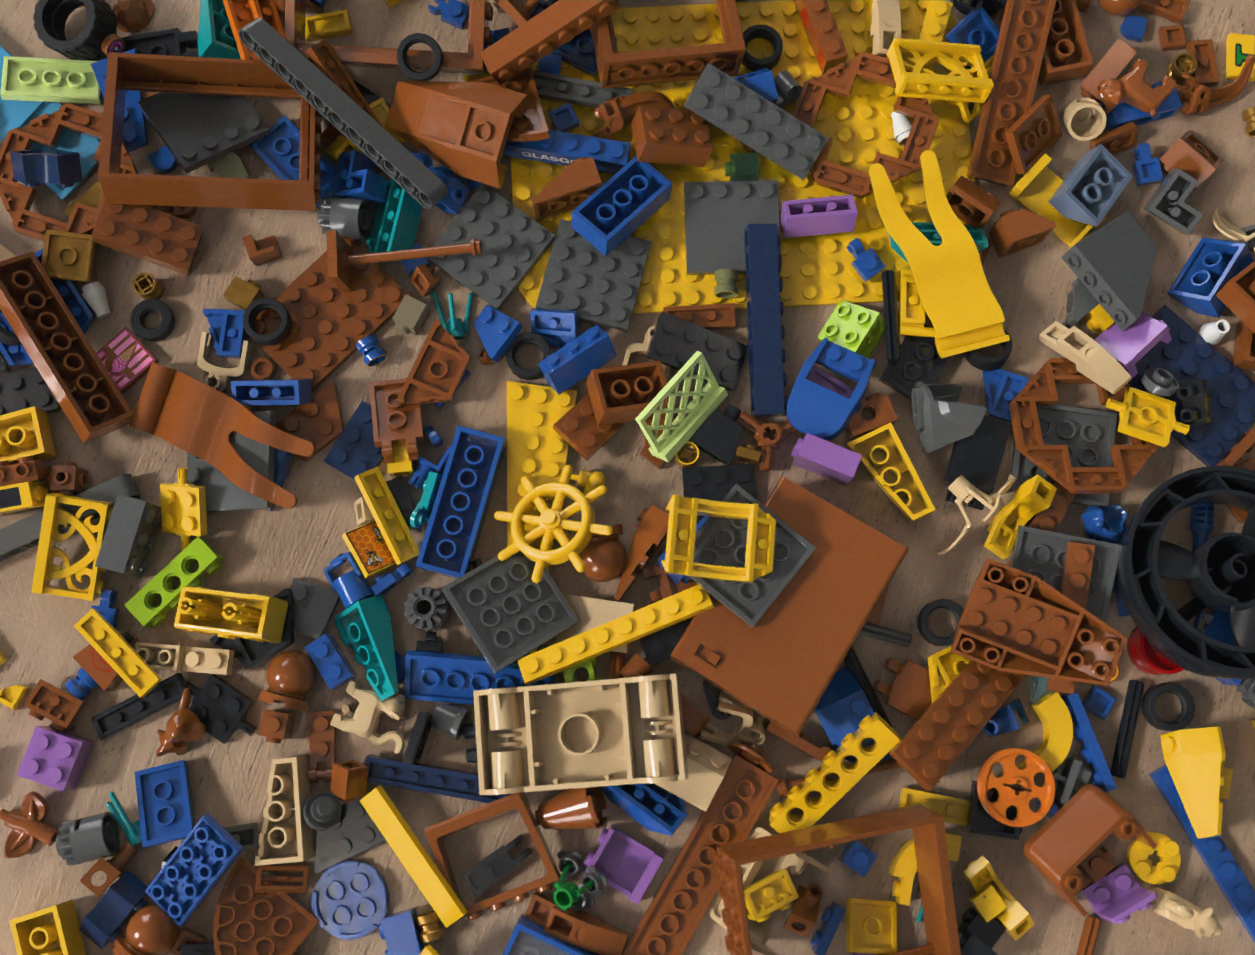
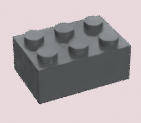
[95,494,162,578]

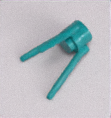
[432,290,473,340]
[106,792,142,846]

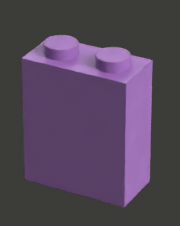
[791,433,862,486]

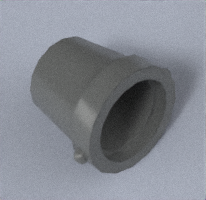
[431,702,471,740]

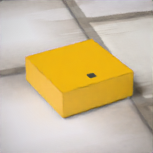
[969,884,1007,923]

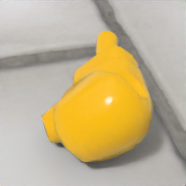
[570,470,605,495]

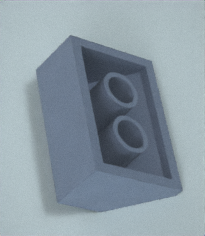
[1048,144,1133,226]

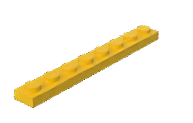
[517,585,714,685]

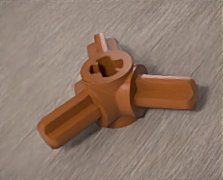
[737,411,797,471]

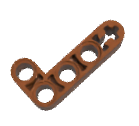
[620,653,711,738]

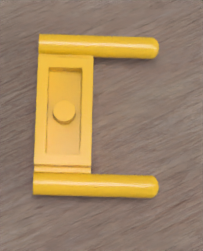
[899,267,936,337]

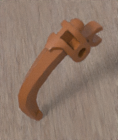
[1175,55,1255,114]
[592,91,675,140]

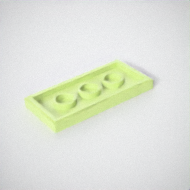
[0,56,102,104]

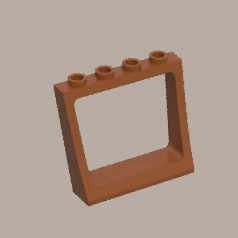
[424,792,561,921]

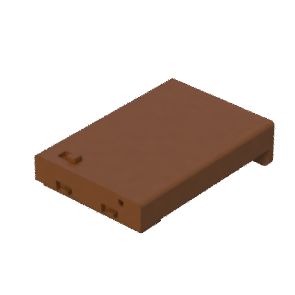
[670,476,909,738]

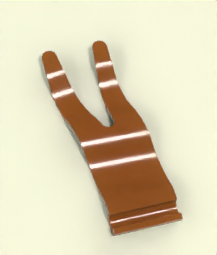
[129,362,316,509]

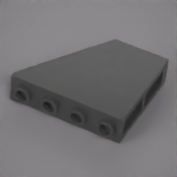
[1061,211,1158,331]

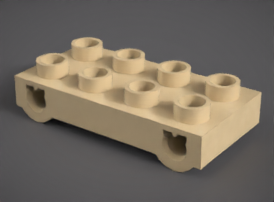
[473,674,688,795]

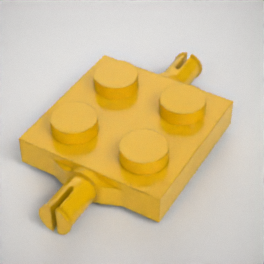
[1105,387,1190,447]
[160,467,207,550]

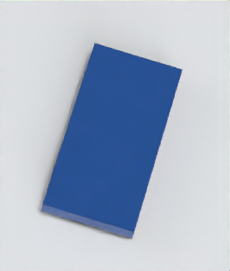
[145,813,244,927]

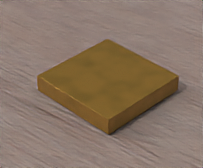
[41,229,97,283]

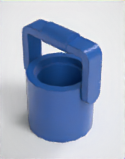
[324,552,375,609]

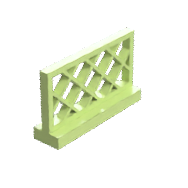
[636,351,728,462]

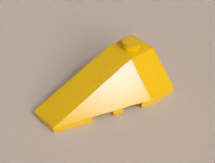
[1160,726,1226,839]

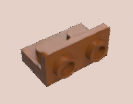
[23,679,86,732]

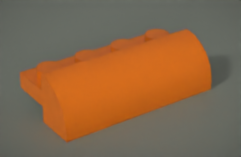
[223,0,285,61]

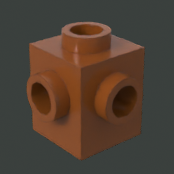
[48,462,88,496]

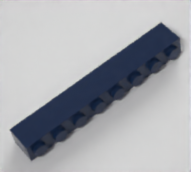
[744,224,788,417]

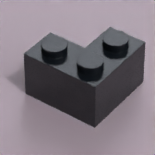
[958,907,1006,955]

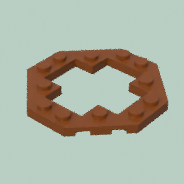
[792,52,939,199]
[0,103,139,242]
[1008,358,1159,494]

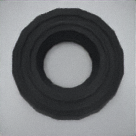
[130,299,175,342]

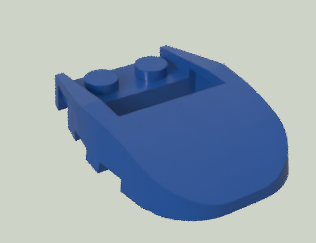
[786,337,876,440]

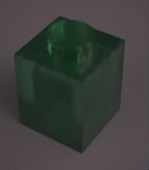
[725,153,760,181]

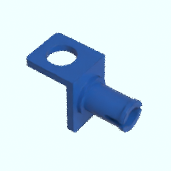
[408,446,451,490]
[983,699,1029,737]

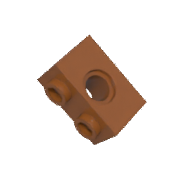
[845,393,898,441]

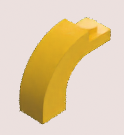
[984,475,1057,560]
[1016,692,1073,776]
[889,832,962,906]
[963,855,1035,941]

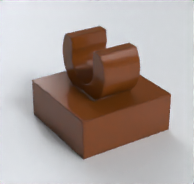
[410,264,442,298]

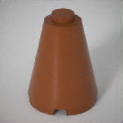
[535,787,608,829]

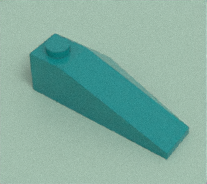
[197,0,241,59]
[333,595,399,701]

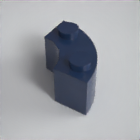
[10,150,83,187]
[79,871,148,949]

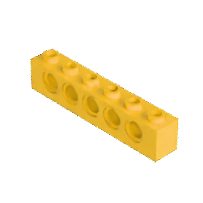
[769,712,901,833]

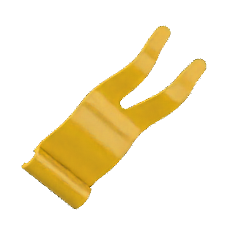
[869,150,1010,358]

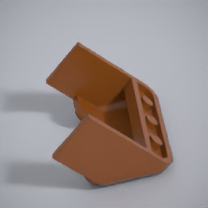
[1024,784,1157,917]

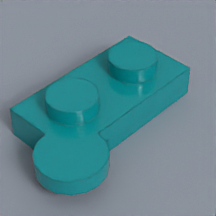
[410,471,442,528]

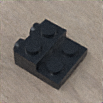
[966,780,1024,840]

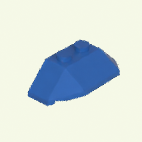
[815,667,892,762]
[600,783,688,836]

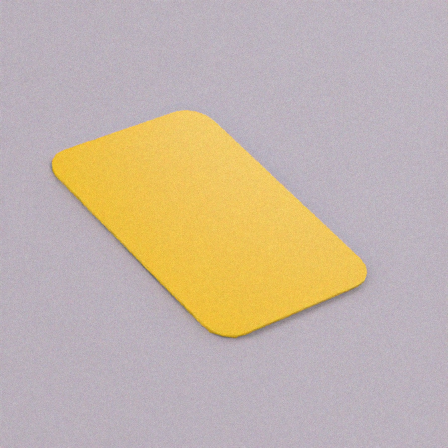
[511,0,981,314]

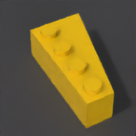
[846,422,936,523]

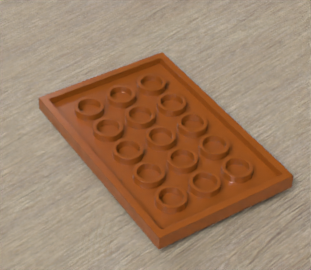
[254,238,410,392]

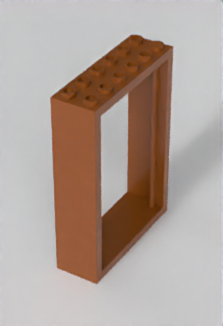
[285,0,493,74]
[590,0,746,89]
[98,52,322,211]
[715,804,961,955]

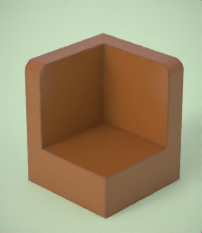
[242,234,282,266]

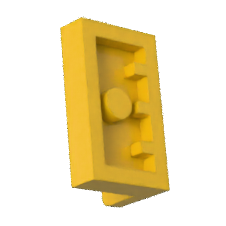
[744,868,799,923]

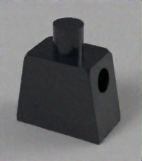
[689,404,744,465]

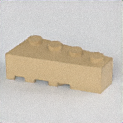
[254,755,315,866]

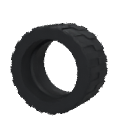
[33,0,117,61]

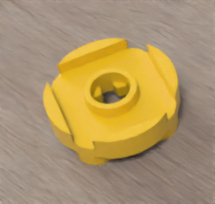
[1127,831,1181,885]

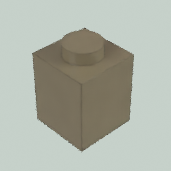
[392,295,430,335]

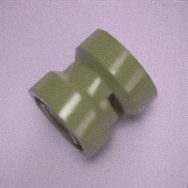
[714,268,738,299]

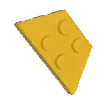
[928,646,970,703]

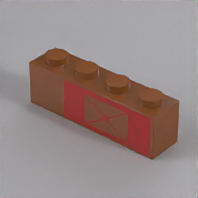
[793,0,848,75]

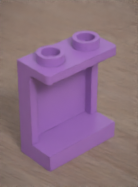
[1095,311,1172,379]
[583,825,663,905]

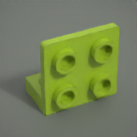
[818,300,885,359]

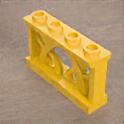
[886,38,994,103]
[31,493,114,601]

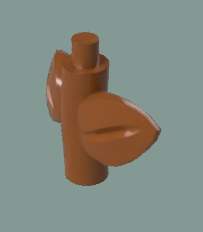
[0,791,60,859]

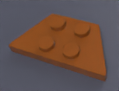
[396,319,471,405]
[276,381,344,462]

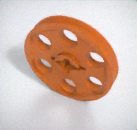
[977,748,1055,827]

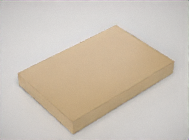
[556,594,636,654]

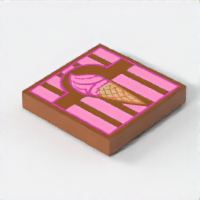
[96,327,159,394]

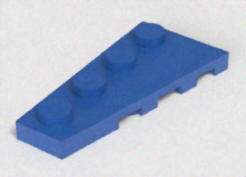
[91,48,149,152]

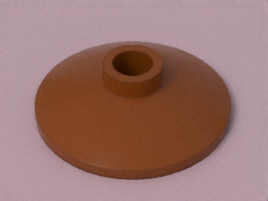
[728,742,773,773]

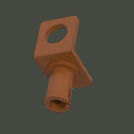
[80,842,138,896]
[784,883,823,937]

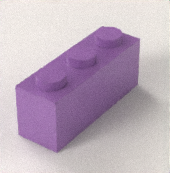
[780,195,858,238]

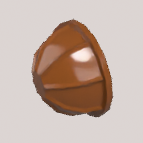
[113,0,155,33]

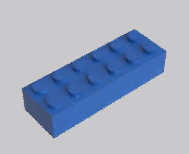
[416,426,507,579]

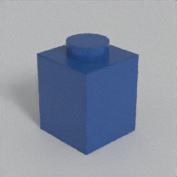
[838,840,878,877]

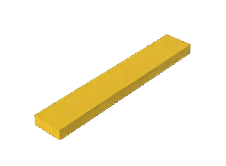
[360,785,468,928]

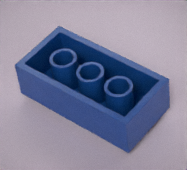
[572,155,672,256]

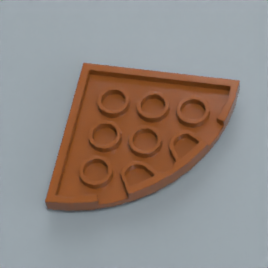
[466,67,550,141]
[213,857,319,955]

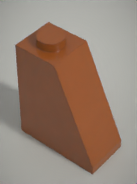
[1079,38,1137,102]

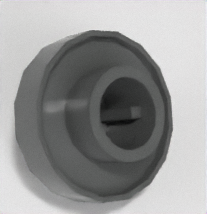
[1141,368,1179,397]
[302,791,342,831]

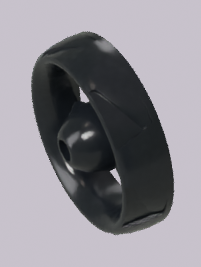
[1117,466,1255,681]

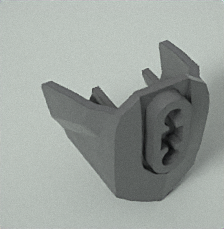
[912,381,987,453]

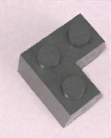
[1143,168,1203,235]

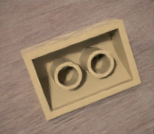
[654,732,732,812]

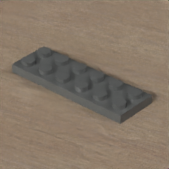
[683,63,829,180]

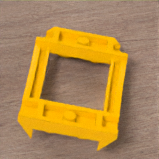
[661,494,776,582]

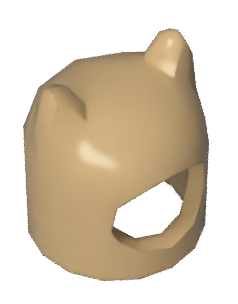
[1062,97,1107,141]

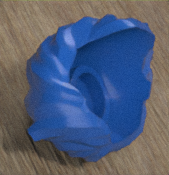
[1081,504,1127,544]

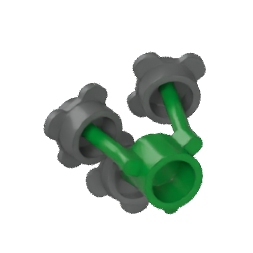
[554,850,608,913]

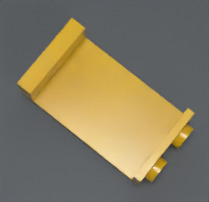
[1008,153,1107,248]

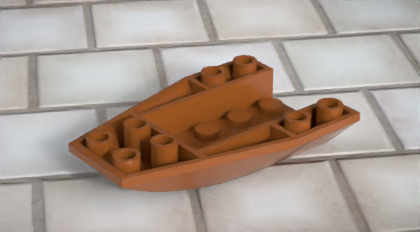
[385,81,529,189]
[950,558,1128,686]

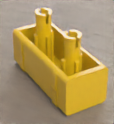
[174,586,288,643]

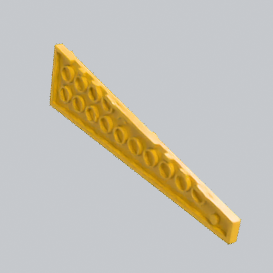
[507,381,577,658]

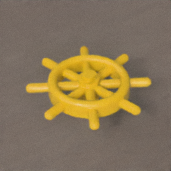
[494,465,613,583]

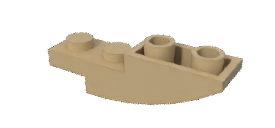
[870,0,901,58]
[1039,321,1131,394]
[135,642,235,675]

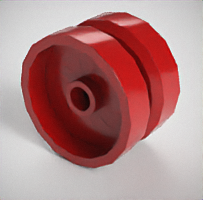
[1127,627,1184,675]

